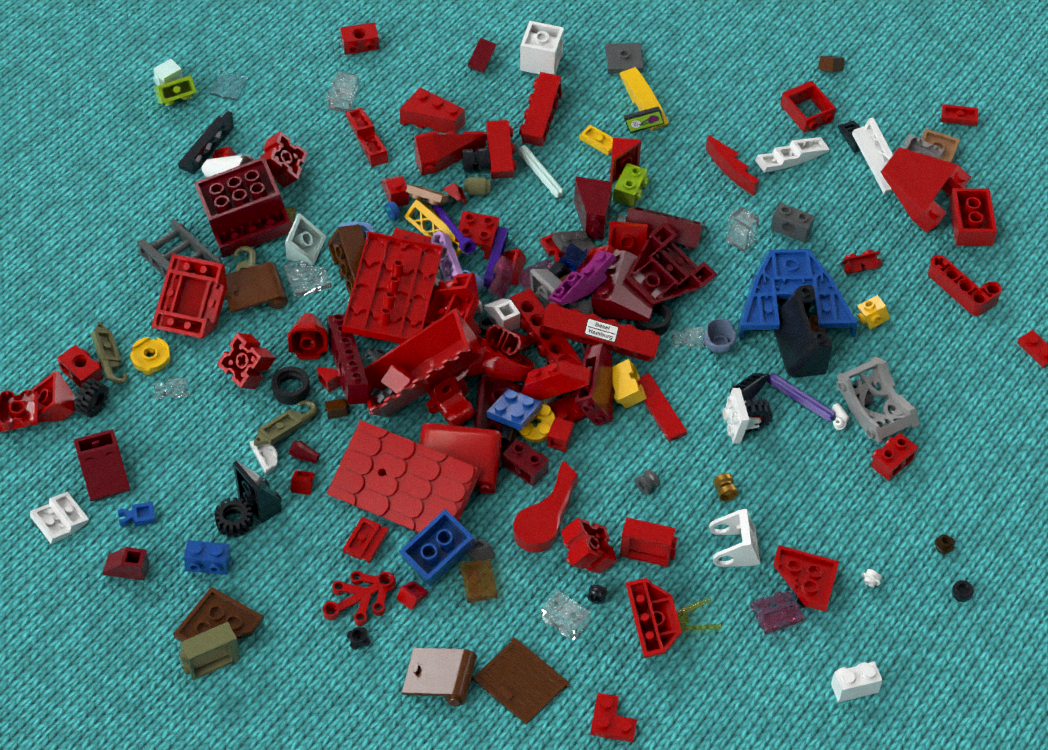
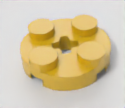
[130,337,171,375]
[517,404,555,443]

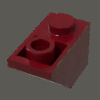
[103,547,149,581]

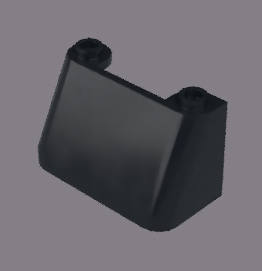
[773,285,832,378]

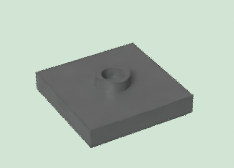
[605,43,643,74]

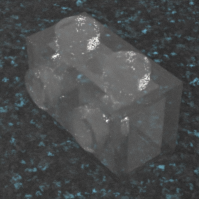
[326,72,359,112]
[727,206,759,253]
[541,590,591,640]

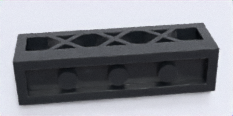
[178,111,234,175]

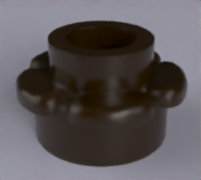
[935,534,955,554]

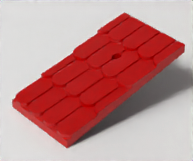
[341,231,443,344]
[326,420,482,533]

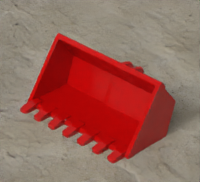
[364,308,484,417]

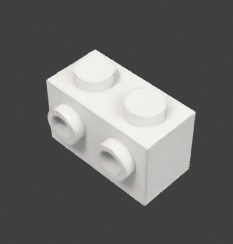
[831,662,883,703]

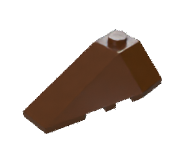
[327,224,365,295]

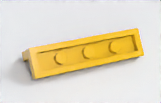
[404,199,462,258]

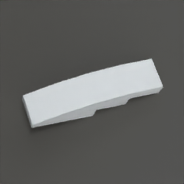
[755,137,830,173]

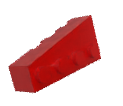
[519,72,562,147]

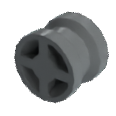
[635,469,660,495]

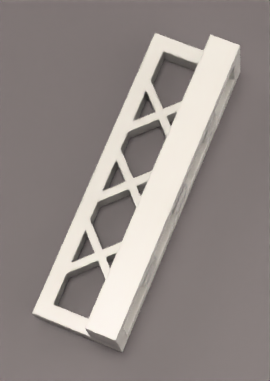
[852,118,893,194]

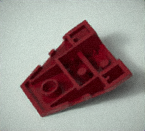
[625,222,718,306]

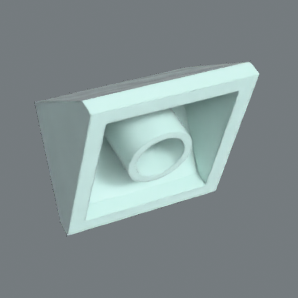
[285,213,326,265]

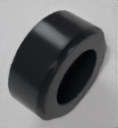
[951,580,974,602]

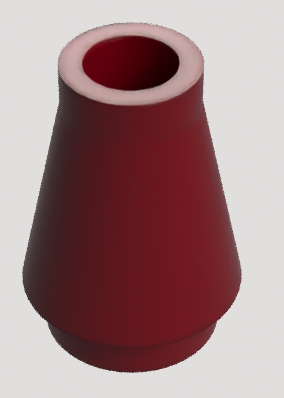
[288,440,320,464]

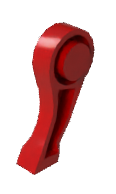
[513,460,578,553]

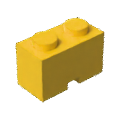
[612,359,647,409]

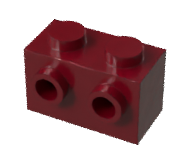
[502,439,549,487]

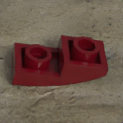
[468,38,497,74]

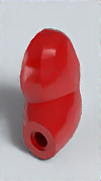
[453,336,534,381]

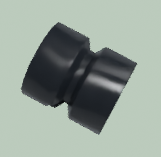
[462,147,490,173]

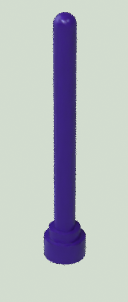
[433,205,476,254]

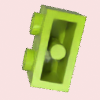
[154,75,197,106]
[613,163,649,207]

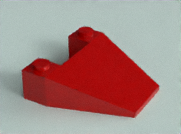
[880,147,971,233]

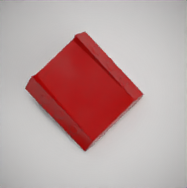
[0,390,38,432]

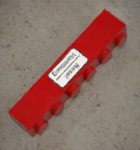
[539,303,660,363]

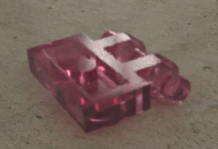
[750,591,804,634]

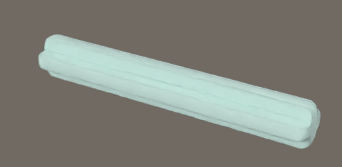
[518,145,564,198]

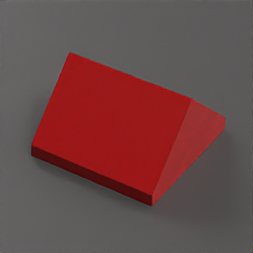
[610,138,641,183]

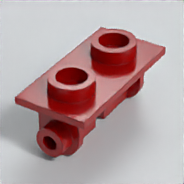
[840,250,882,274]

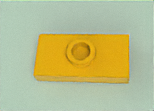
[579,125,613,156]

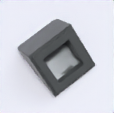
[466,538,495,567]

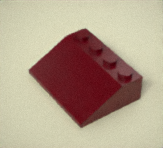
[591,249,654,321]

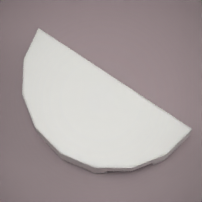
[250,441,278,475]

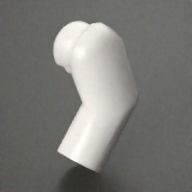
[831,403,849,430]

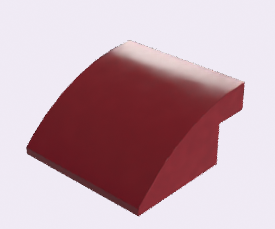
[194,157,292,258]

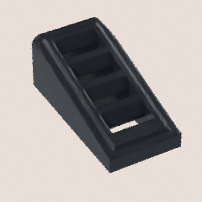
[837,121,861,153]
[730,373,770,401]

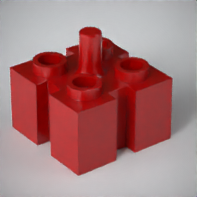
[260,131,308,188]
[217,333,276,389]
[561,518,617,574]

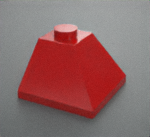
[32,371,75,422]

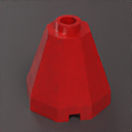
[288,313,328,360]

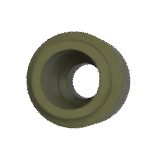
[464,177,490,196]

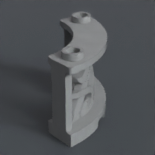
[837,357,919,443]

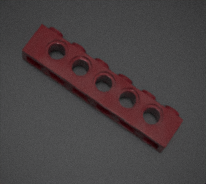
[327,314,368,405]

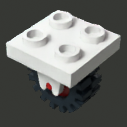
[723,388,773,444]

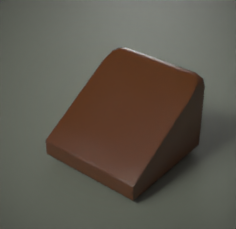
[325,398,348,419]

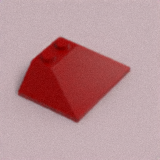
[151,254,227,339]

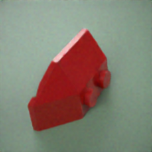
[520,358,592,401]
[625,578,682,658]

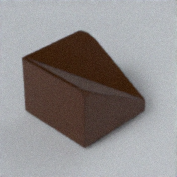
[819,56,845,72]

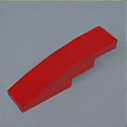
[706,135,759,196]

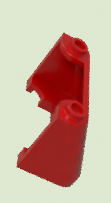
[419,423,502,494]

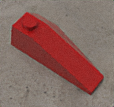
[414,131,486,176]

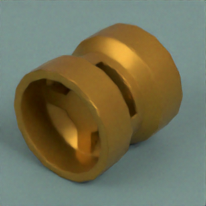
[713,473,739,501]

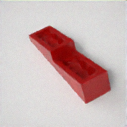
[345,107,389,167]

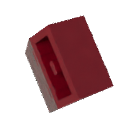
[73,429,131,502]

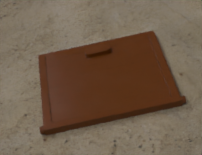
[473,637,570,725]

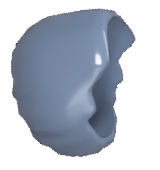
[703,318,737,353]

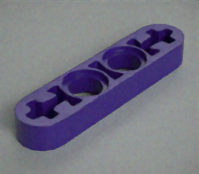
[483,226,509,288]

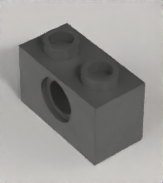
[771,203,815,243]

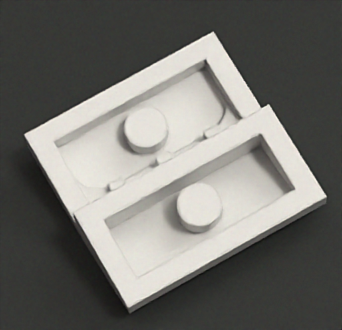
[30,492,89,544]

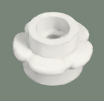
[862,569,882,588]

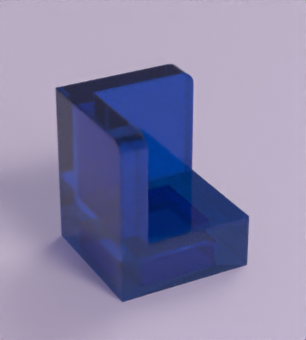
[558,243,589,271]

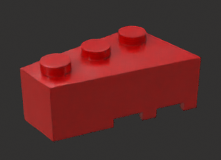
[485,120,517,179]

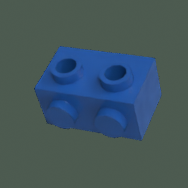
[184,540,231,575]

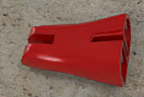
[486,324,531,356]

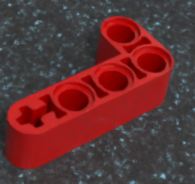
[927,255,1002,316]

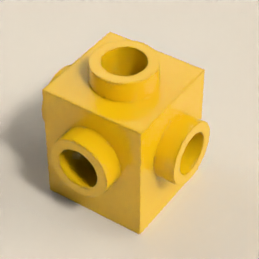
[857,295,890,329]

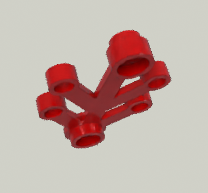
[322,571,396,626]

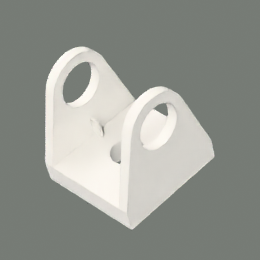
[709,509,760,567]

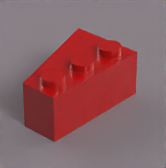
[400,88,465,134]

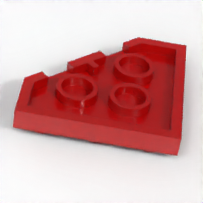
[773,545,839,612]

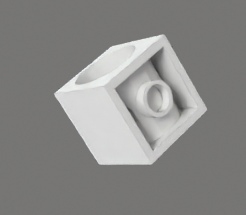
[520,21,564,75]

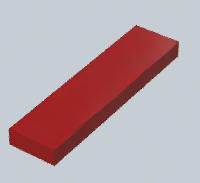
[637,373,687,442]

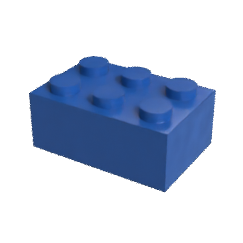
[399,509,476,587]

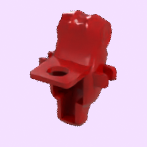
[426,376,476,426]

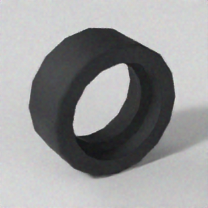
[634,302,671,336]
[271,366,310,405]

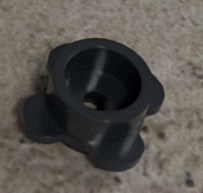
[347,627,371,650]

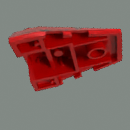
[424,273,479,328]

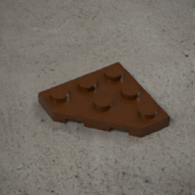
[173,587,264,642]

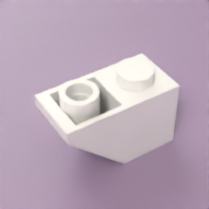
[484,298,520,331]

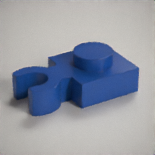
[118,502,156,527]

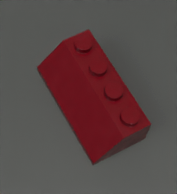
[626,206,706,250]

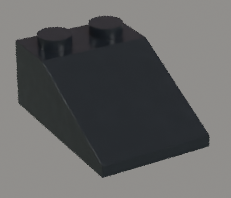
[233,461,282,524]

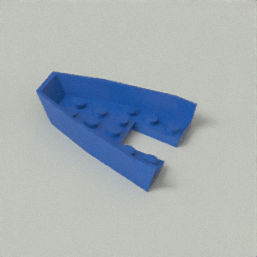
[738,249,858,340]

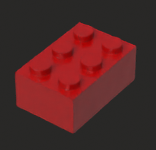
[949,188,997,246]

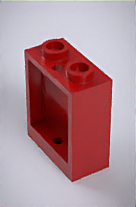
[780,81,836,133]
[620,517,678,567]

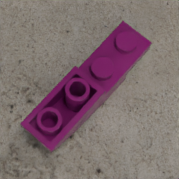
[548,250,616,305]

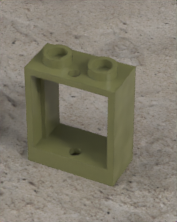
[179,622,240,680]

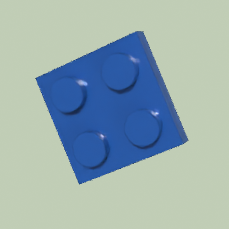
[487,389,542,431]

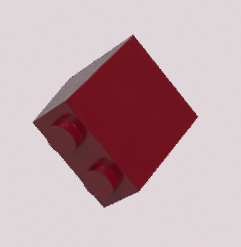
[574,176,613,240]

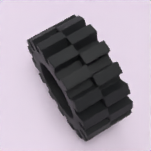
[74,379,109,418]
[214,497,253,538]

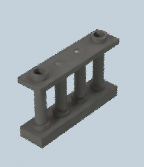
[137,219,223,277]

